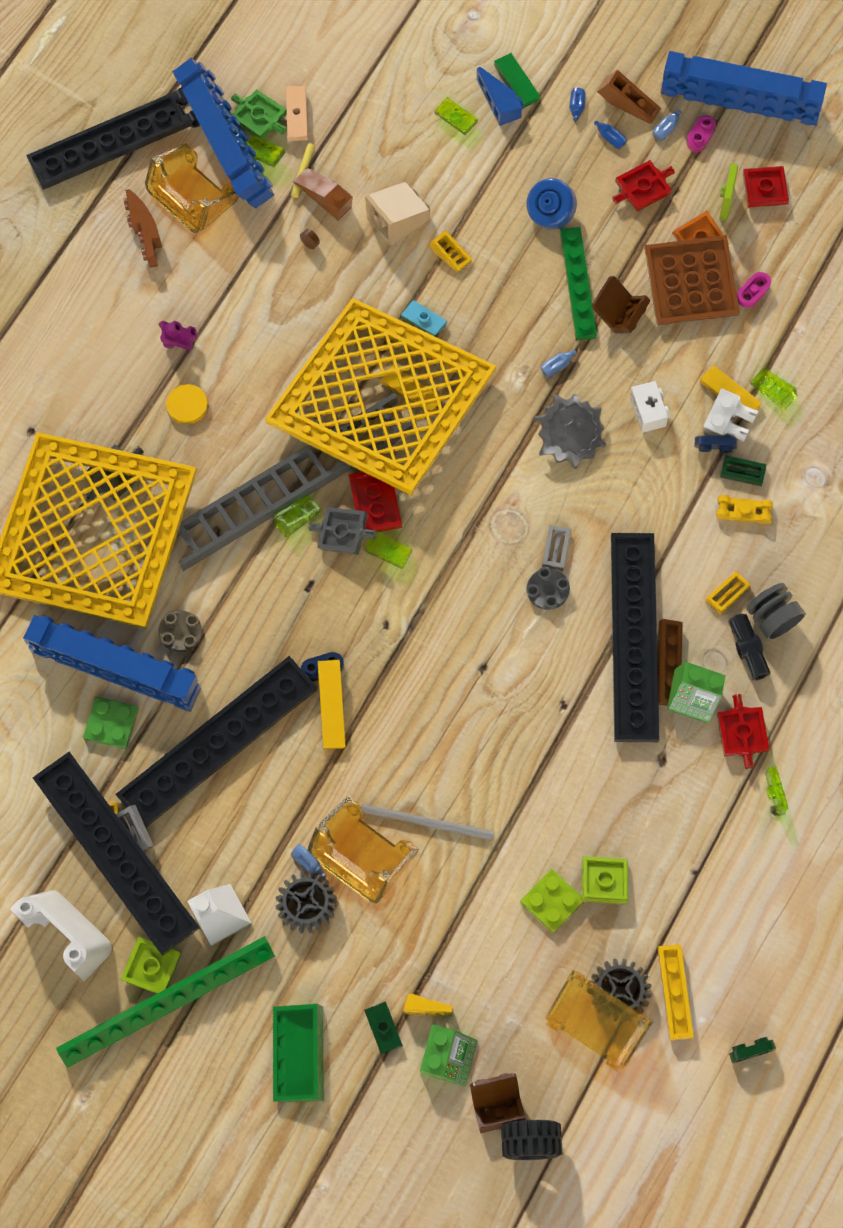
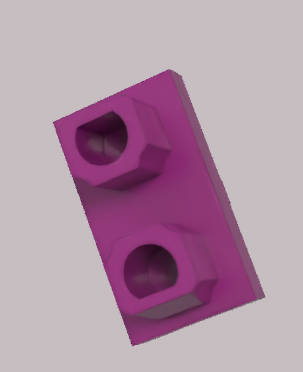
[159,320,197,351]

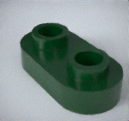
[729,1037,776,1063]

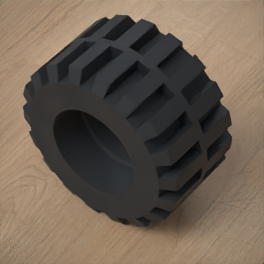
[501,1120,563,1160]

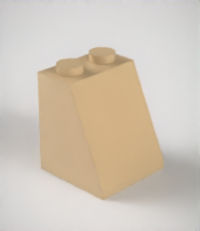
[365,182,430,246]

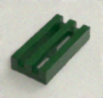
[720,455,767,487]

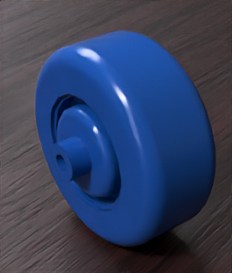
[526,178,577,229]

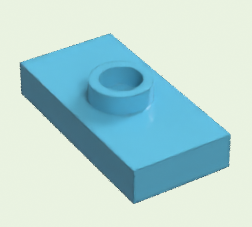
[401,300,447,337]

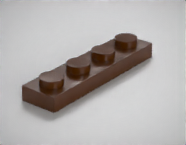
[658,619,683,706]

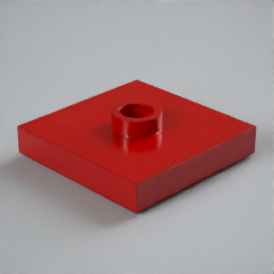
[743,166,789,208]

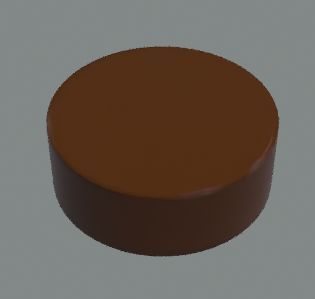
[300,229,320,250]

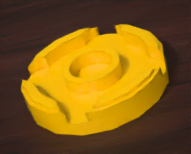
[166,384,208,425]

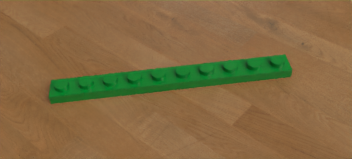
[56,936,275,1068]

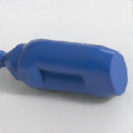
[569,88,586,122]
[594,121,627,149]

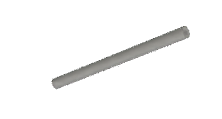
[360,804,494,840]

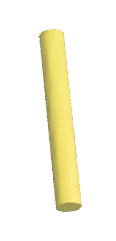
[291,143,315,198]

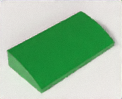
[273,1004,324,1102]

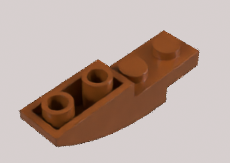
[123,189,162,268]

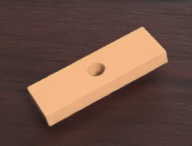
[286,86,308,141]

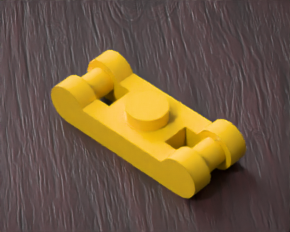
[716,495,773,525]

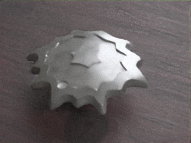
[533,394,606,469]

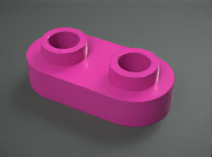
[687,115,716,152]
[737,272,771,308]

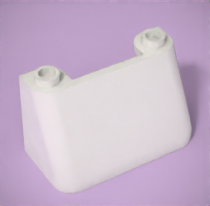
[10,890,112,982]

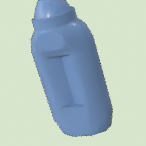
[652,110,682,141]
[540,350,577,378]
[291,844,326,879]

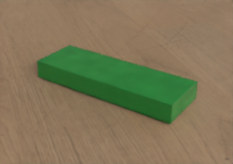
[494,53,541,108]

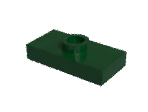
[364,1001,403,1055]

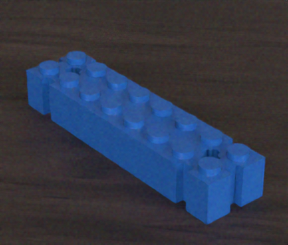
[661,51,827,126]
[172,58,274,209]
[23,615,201,712]

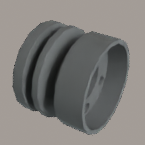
[746,583,806,640]

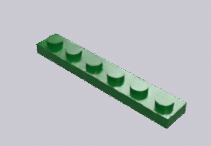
[560,227,597,340]

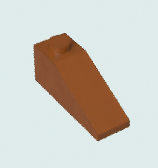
[597,70,661,124]
[293,168,353,221]

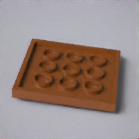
[645,235,740,325]

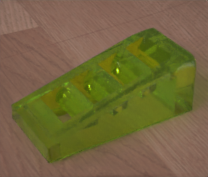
[750,368,797,410]
[273,495,321,537]

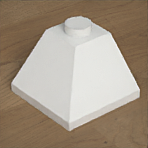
[187,884,252,946]

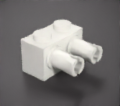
[703,388,758,442]

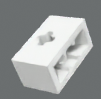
[630,381,670,433]

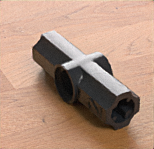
[728,613,771,681]

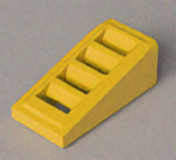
[429,230,473,273]
[403,993,453,1016]

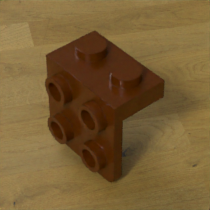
[592,276,651,333]
[470,1073,526,1134]

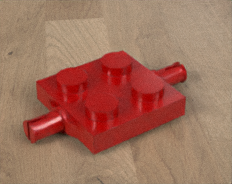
[612,160,675,212]
[717,694,769,769]

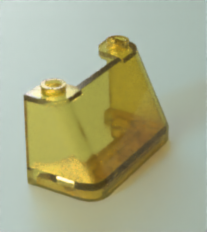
[145,143,239,233]
[308,796,419,903]
[545,970,655,1071]

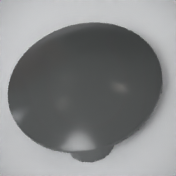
[526,567,570,610]

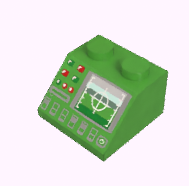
[667,662,726,723]
[420,1024,478,1087]

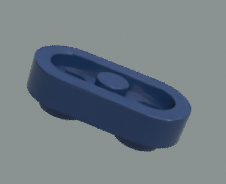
[694,436,737,453]
[301,652,344,682]

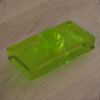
[435,97,478,135]
[247,135,286,168]
[364,532,413,570]
[765,766,789,816]

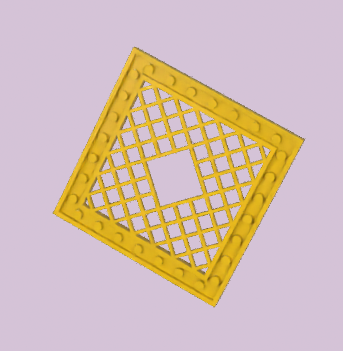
[265,298,496,496]
[0,432,198,629]

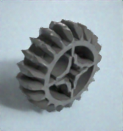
[275,872,337,934]
[589,959,652,1022]

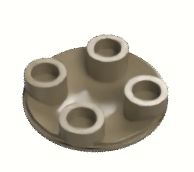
[158,611,202,652]

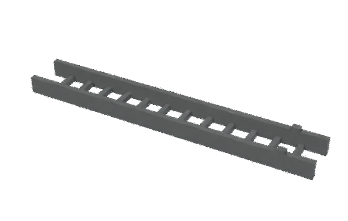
[176,393,417,572]

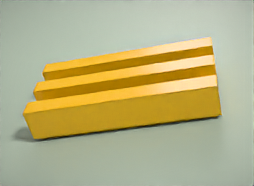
[705,571,752,616]

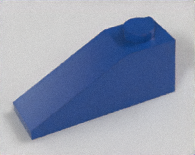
[477,67,524,126]

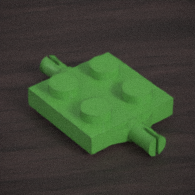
[231,89,287,140]

